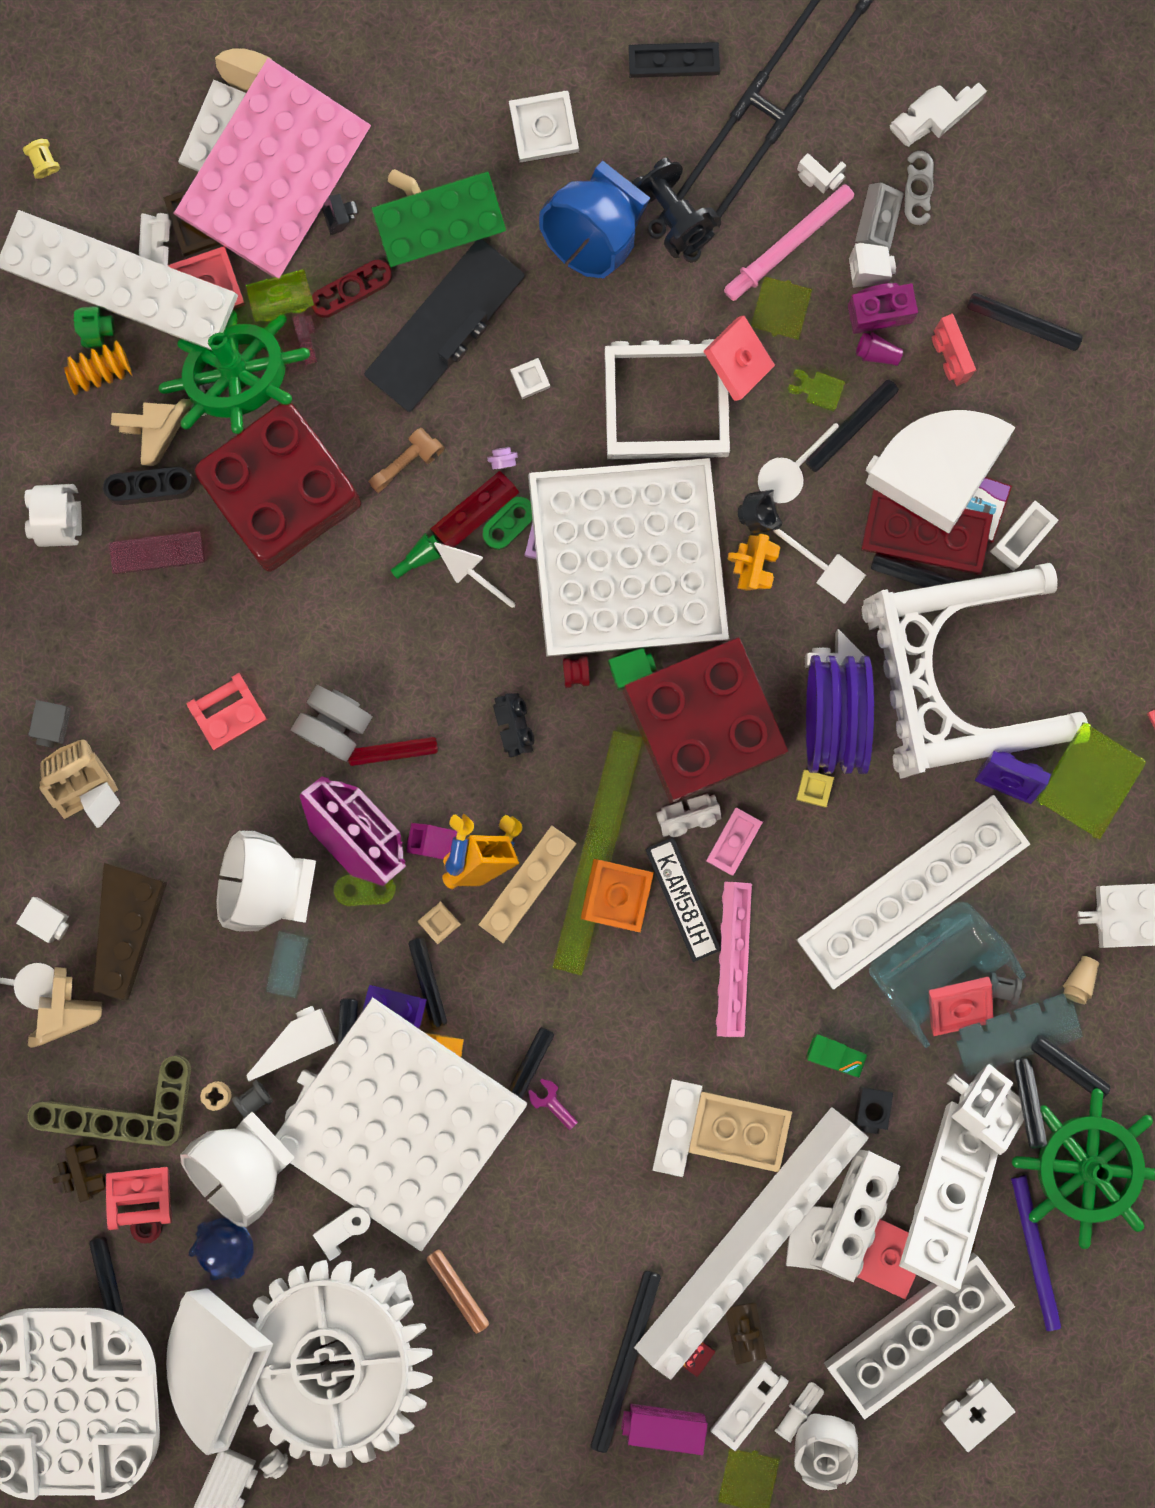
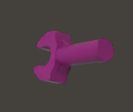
[528,1079,578,1130]

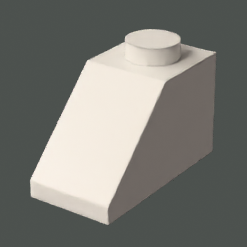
[849,243,896,288]

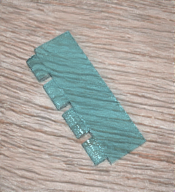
[956,994,1083,1077]

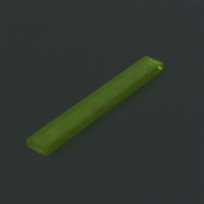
[552,731,643,976]

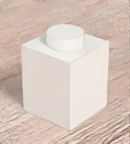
[16,897,69,943]

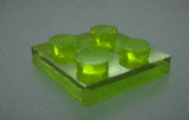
[246,269,314,322]

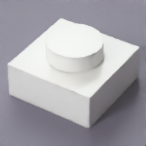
[510,358,550,399]

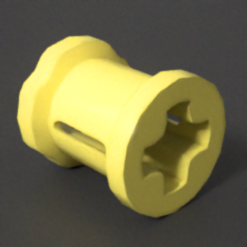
[23,139,60,179]

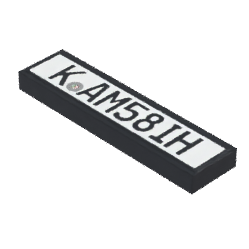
[645,838,721,962]

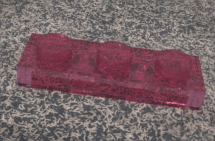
[109,531,205,574]

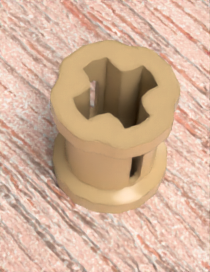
[200,1081,231,1111]

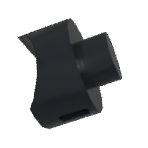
[738,489,782,533]

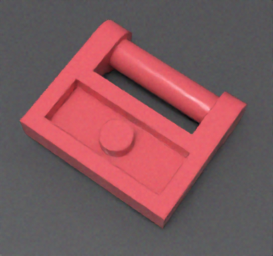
[186,673,267,751]
[106,1167,172,1230]

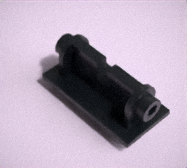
[493,693,534,758]

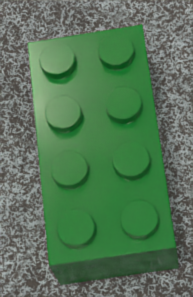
[371,171,506,267]

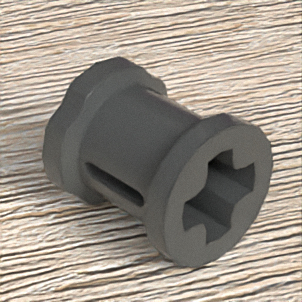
[989,972,1022,1005]
[232,1080,273,1118]

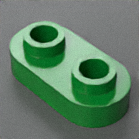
[483,497,533,550]

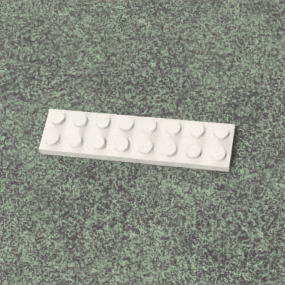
[0,210,238,350]
[796,795,1030,990]

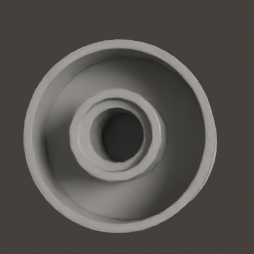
[291,685,373,762]

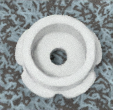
[259,1449,288,1479]

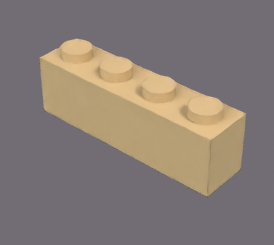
[479,825,577,943]

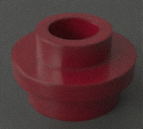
[130,1221,162,1244]

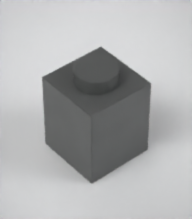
[28,700,71,748]

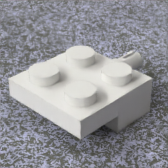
[1078,884,1155,948]
[947,1064,1024,1155]

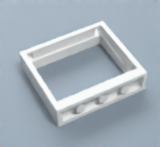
[605,339,730,459]

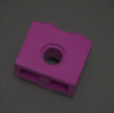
[848,283,918,334]

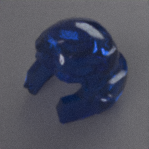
[188,1217,254,1281]

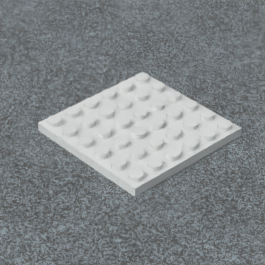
[528,458,729,657]
[275,997,527,1251]

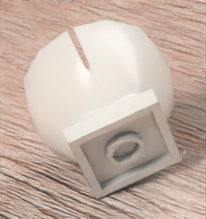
[216,831,316,931]
[180,1112,295,1227]

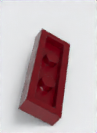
[430,471,520,548]

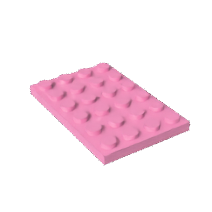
[173,58,371,280]

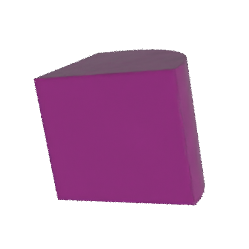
[406,823,457,860]

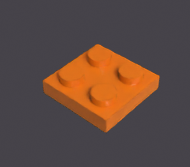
[580,859,653,932]

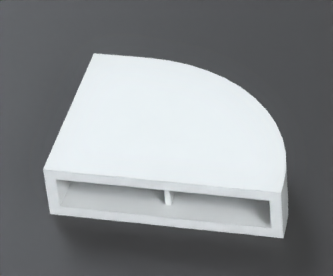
[865,410,1015,533]
[166,1288,273,1455]

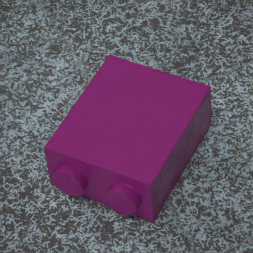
[621,1403,708,1455]

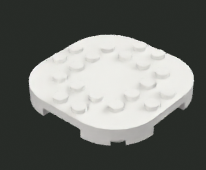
[0,1308,160,1500]

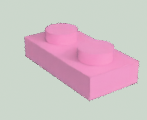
[706,808,763,876]

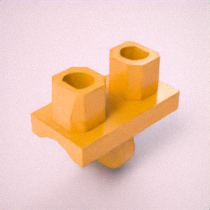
[727,534,780,591]

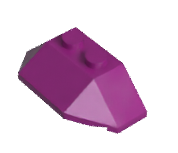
[299,776,406,886]

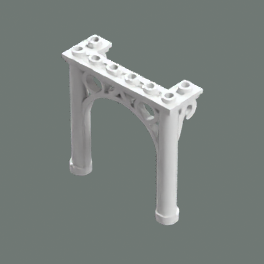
[862,563,1089,779]

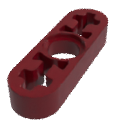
[311,260,392,318]

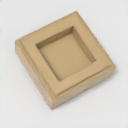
[418,901,461,945]

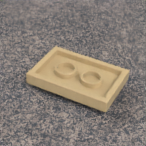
[688,1091,792,1172]

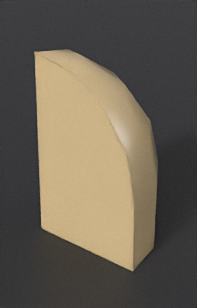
[215,49,272,93]

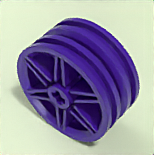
[806,655,874,774]

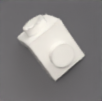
[797,153,846,194]

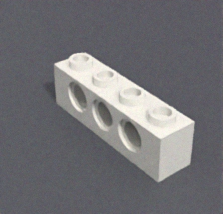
[810,1150,900,1282]

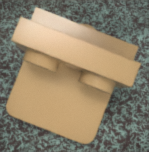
[111,399,193,466]
[39,740,118,819]
[28,967,102,1048]

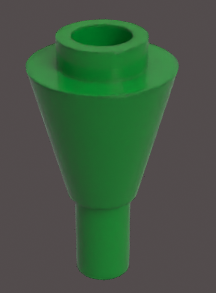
[390,533,442,579]

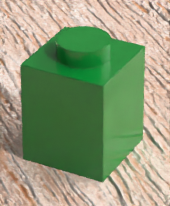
[608,648,657,691]

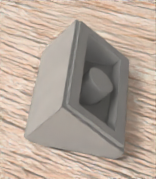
[855,182,904,250]

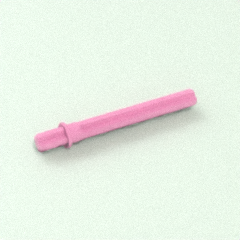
[724,184,854,301]

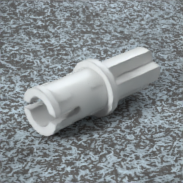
[774,1382,824,1443]

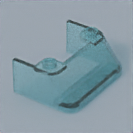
[869,902,1026,1048]

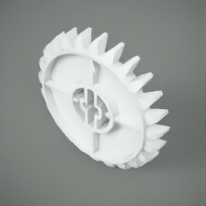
[246,1260,433,1468]

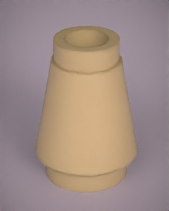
[1063,956,1099,1004]

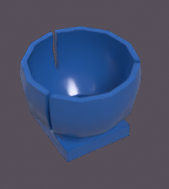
[539,160,650,278]

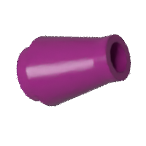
[856,332,903,366]

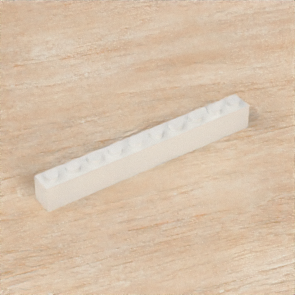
[634,1107,869,1380]

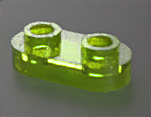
[334,875,396,906]

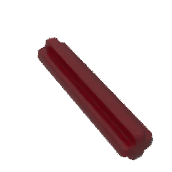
[348,737,438,766]

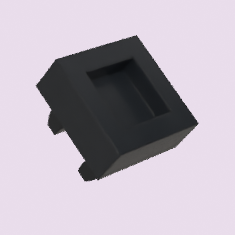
[322,194,359,235]

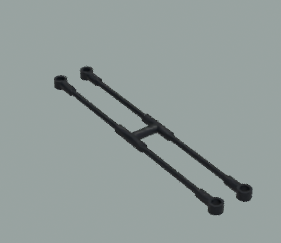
[648,0,874,263]

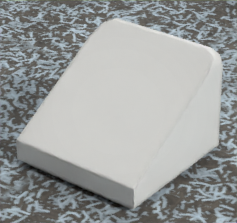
[79,782,120,828]

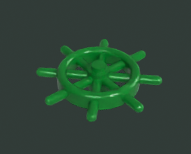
[159,310,310,434]
[1012,1088,1155,1249]

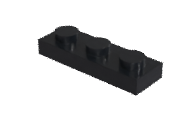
[628,42,720,78]

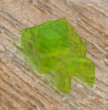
[788,369,845,412]

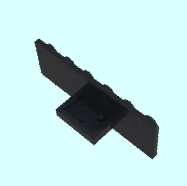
[364,239,525,413]

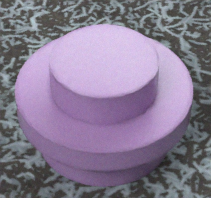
[487,447,518,469]

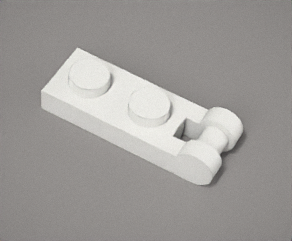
[710,1361,789,1451]

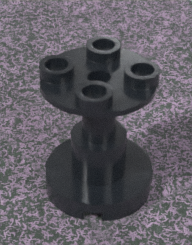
[631,157,721,258]

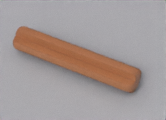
[427,1250,489,1333]

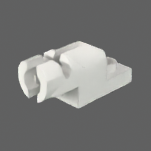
[890,83,987,147]

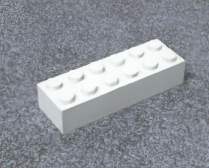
[824,1253,1015,1420]

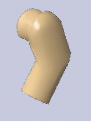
[388,169,421,196]

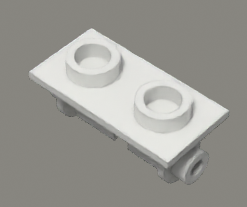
[139,213,171,267]
[656,793,721,837]

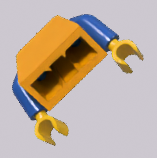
[442,814,523,889]

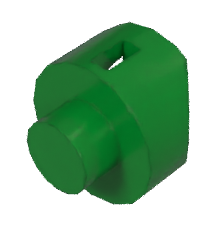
[74,306,115,348]

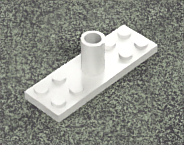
[899,1101,998,1293]

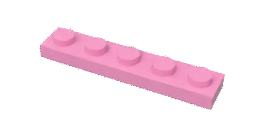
[716,882,752,1037]

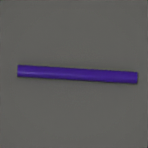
[1011,1175,1061,1331]

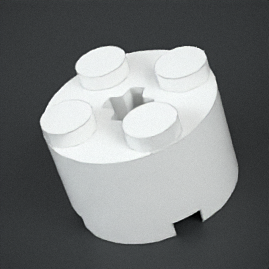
[25,484,82,547]
[795,1413,858,1490]

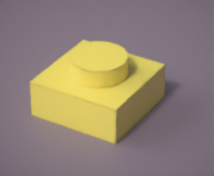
[796,770,834,808]

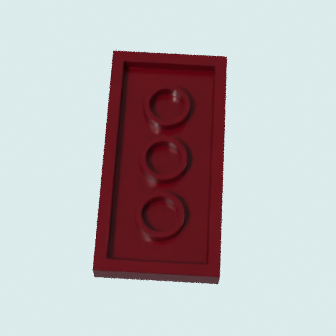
[861,490,993,575]

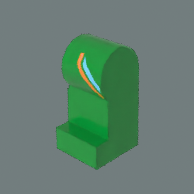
[805,1033,868,1078]

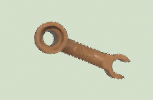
[368,428,445,493]

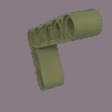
[28,1055,191,1146]

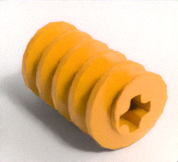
[64,340,133,396]

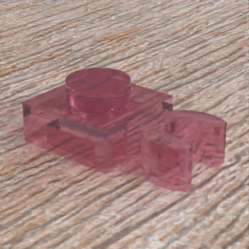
[291,308,317,365]

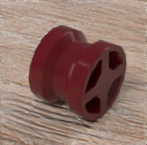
[563,656,590,688]

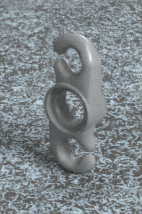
[904,151,934,225]

